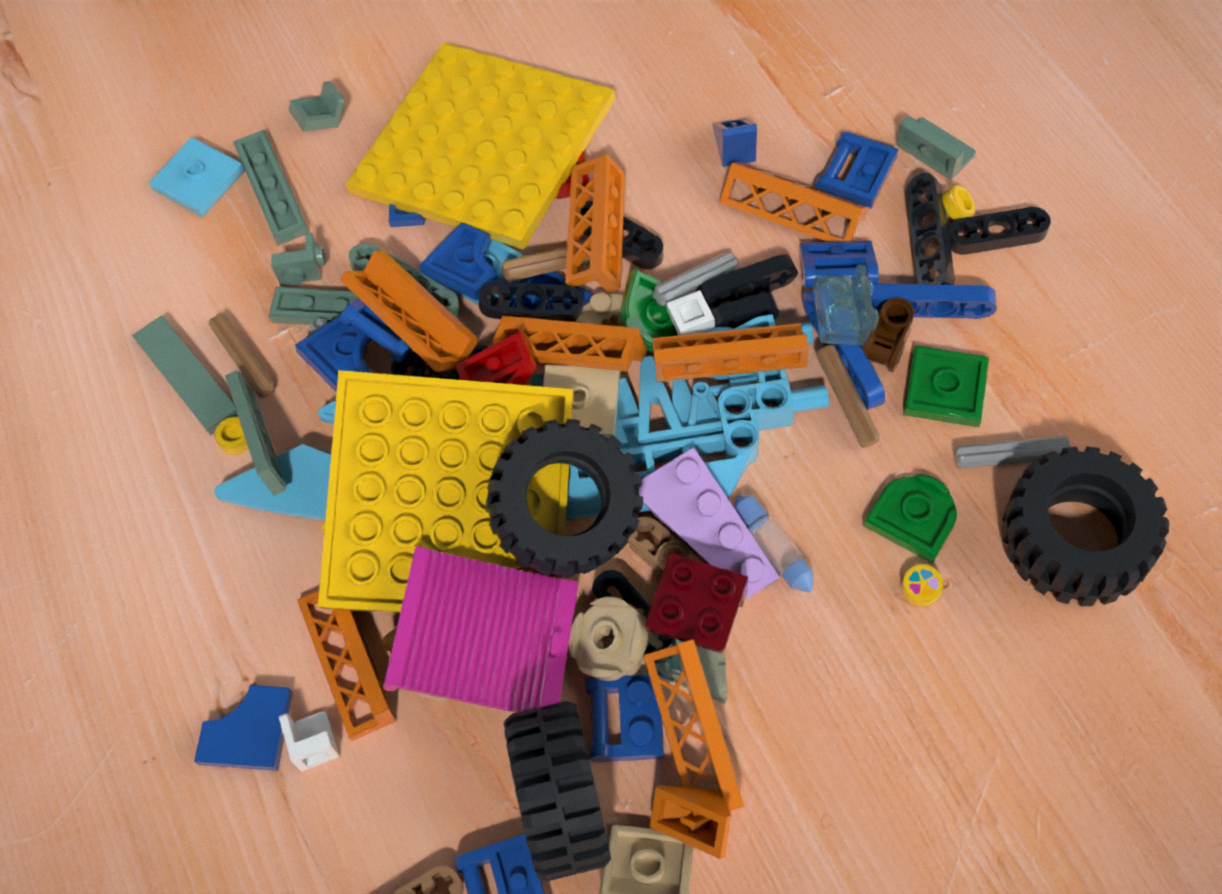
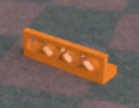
[565,154,625,293]
[719,162,868,242]
[340,250,479,371]
[491,316,647,372]
[653,323,808,382]
[297,590,396,741]
[643,639,744,811]

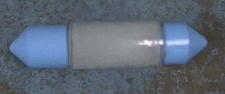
[734,495,813,592]

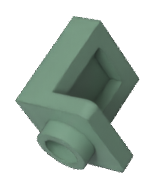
[288,81,345,132]
[271,233,326,286]

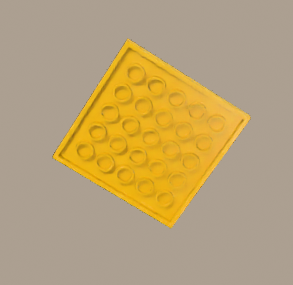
[345,42,616,250]
[318,370,573,613]

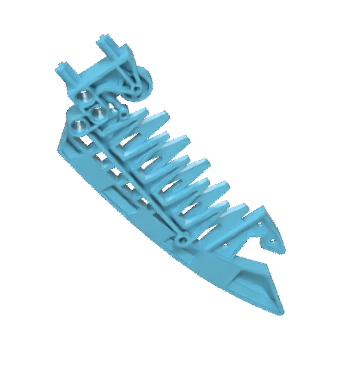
[214,314,830,520]

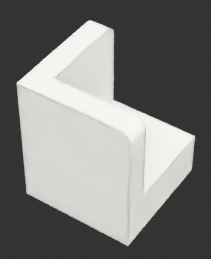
[666,291,715,336]
[279,711,340,772]

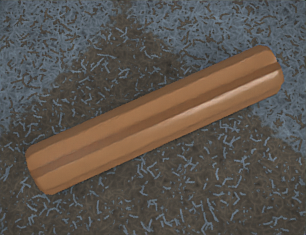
[501,243,590,281]
[209,314,276,398]
[817,345,879,448]

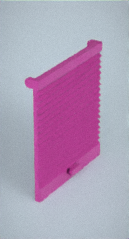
[383,546,579,713]

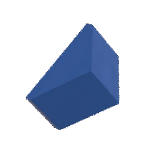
[713,118,757,167]

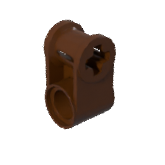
[861,298,915,373]

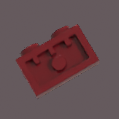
[645,553,748,653]

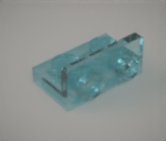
[813,264,878,345]

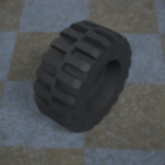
[486,419,643,578]
[1001,446,1169,606]
[504,701,612,881]

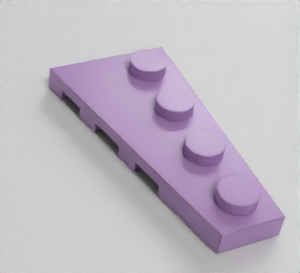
[639,447,780,601]

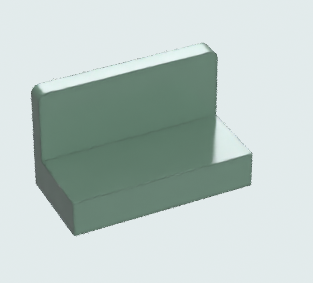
[896,115,976,180]

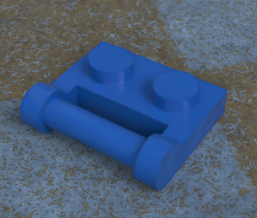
[813,132,898,209]
[800,241,879,288]
[339,298,413,363]
[586,675,664,763]
[455,834,544,894]

